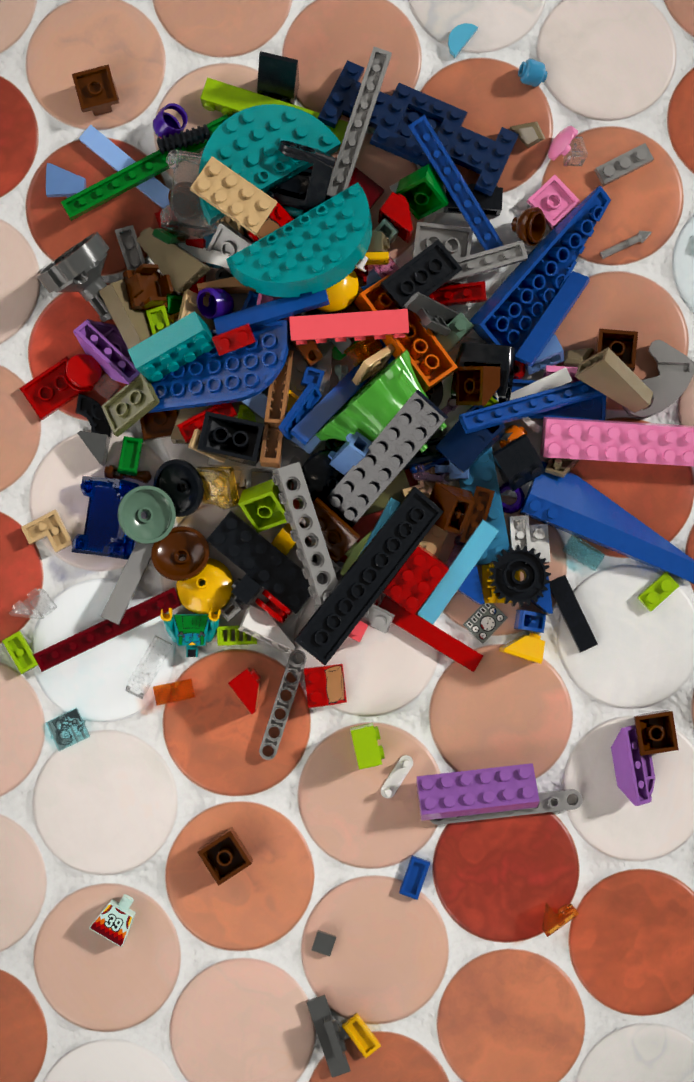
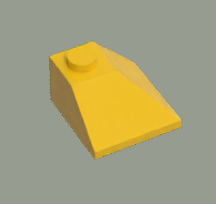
[499,633,545,664]

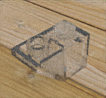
[9,588,57,619]

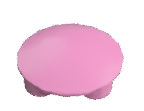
[548,126,578,161]

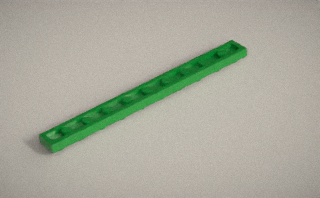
[61,114,229,221]

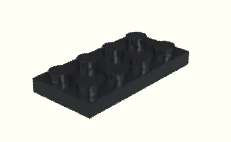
[380,239,462,312]

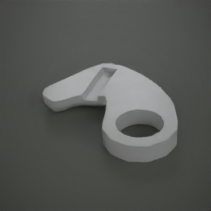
[622,340,694,418]

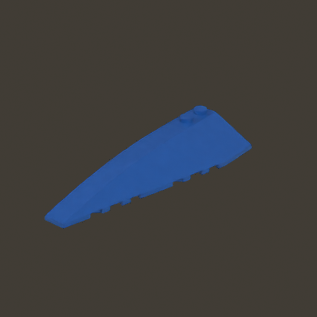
[470,186,611,355]
[520,461,694,584]

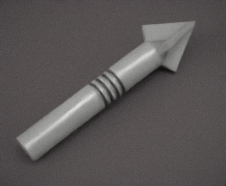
[600,231,652,259]

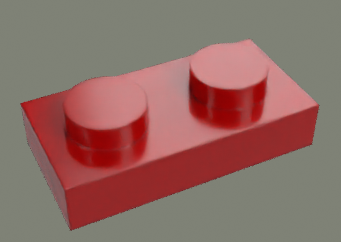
[212,323,256,356]

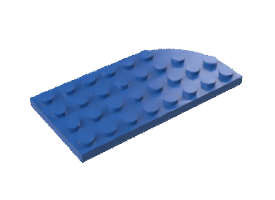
[148,320,290,413]

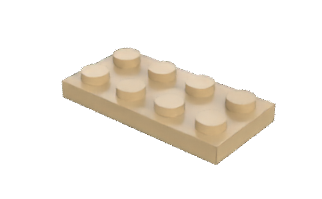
[190,157,278,235]

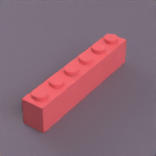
[289,309,409,345]

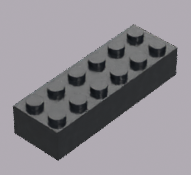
[206,510,320,614]

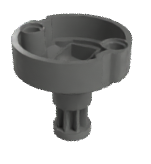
[37,232,113,322]

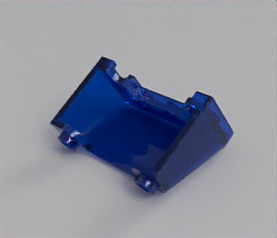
[72,476,140,560]

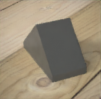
[77,431,110,466]

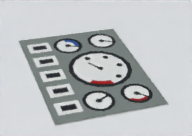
[463,603,508,644]

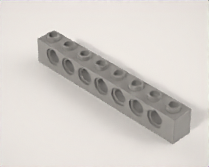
[272,462,338,612]

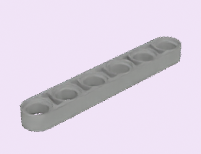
[259,650,307,760]

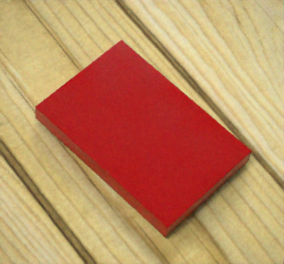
[19,356,83,420]

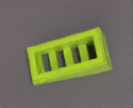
[217,626,257,646]

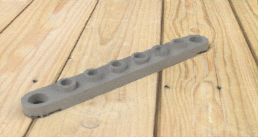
[430,789,582,825]

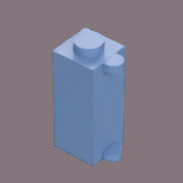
[328,432,372,476]

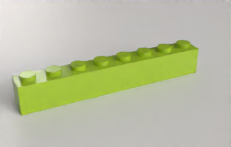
[200,77,349,151]

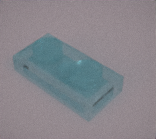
[562,534,605,571]

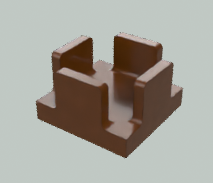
[72,65,119,116]
[123,264,173,310]

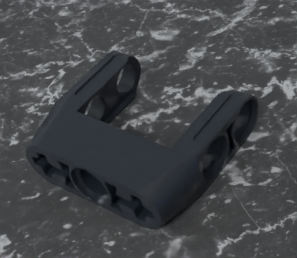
[268,140,336,211]
[451,343,515,403]

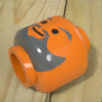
[499,425,527,448]

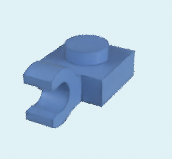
[435,461,469,479]

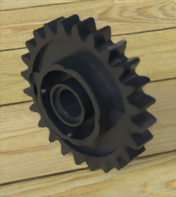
[488,545,551,607]

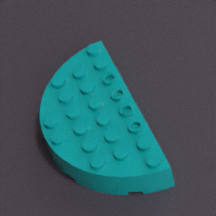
[198,104,341,225]
[226,182,372,298]

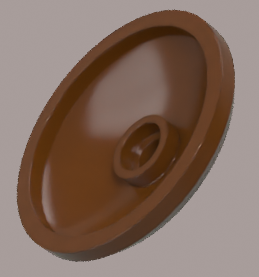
[151,526,210,581]

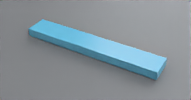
[417,519,499,624]

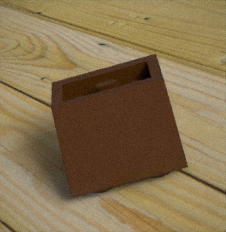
[429,482,475,535]

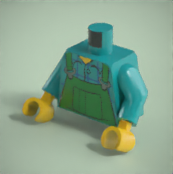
[160,608,221,657]

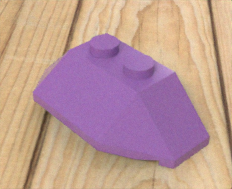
[73,319,140,385]
[611,725,655,806]

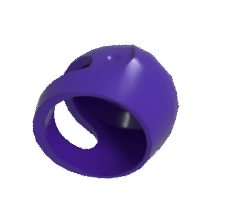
[153,103,188,139]
[196,288,234,320]

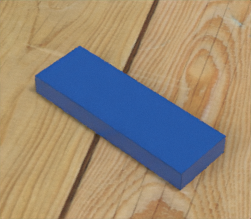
[278,382,322,440]

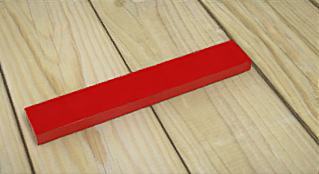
[378,596,483,672]

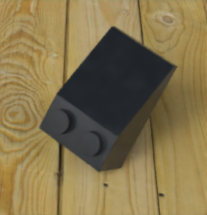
[257,51,300,105]
[197,411,264,466]

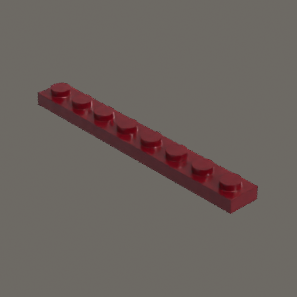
[34,587,182,672]

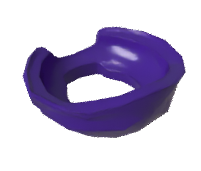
[499,483,525,514]

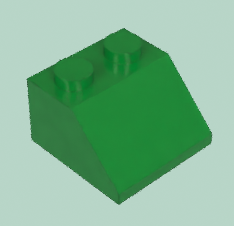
[396,163,448,220]

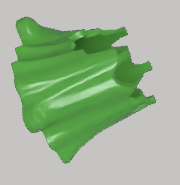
[316,349,447,452]

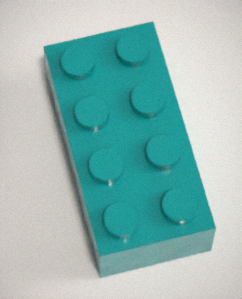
[128,311,215,383]

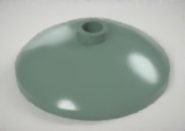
[118,485,176,544]

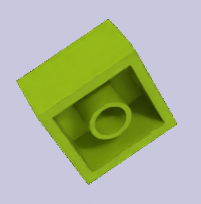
[238,479,294,532]
[350,722,385,770]

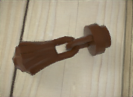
[104,465,152,484]

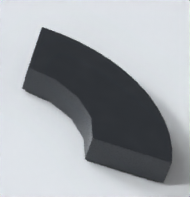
[76,394,112,438]

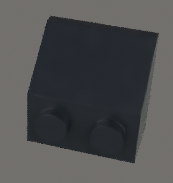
[492,434,545,491]

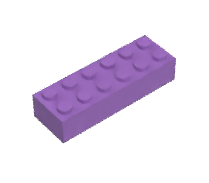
[416,763,540,821]

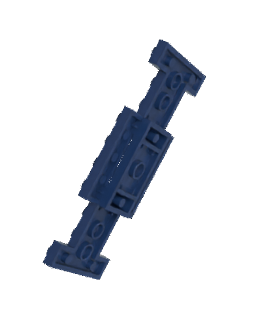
[318,60,519,197]

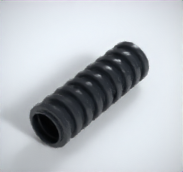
[157,124,210,155]

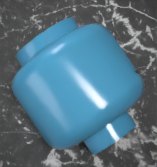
[518,59,547,87]

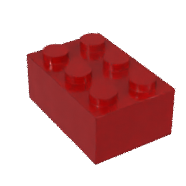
[383,544,449,615]

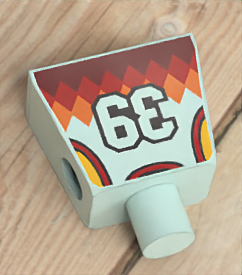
[89,894,136,947]

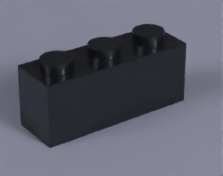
[443,184,503,216]

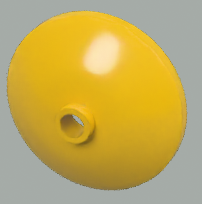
[317,270,359,312]
[176,558,234,614]

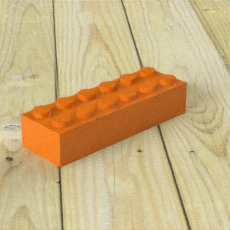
[354,275,458,392]

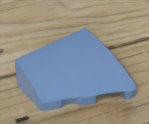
[46,163,86,198]

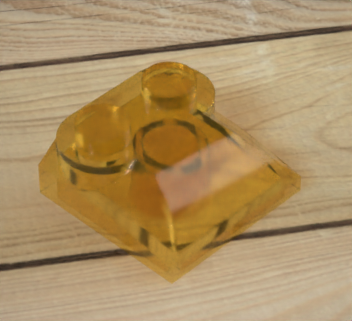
[197,467,239,509]

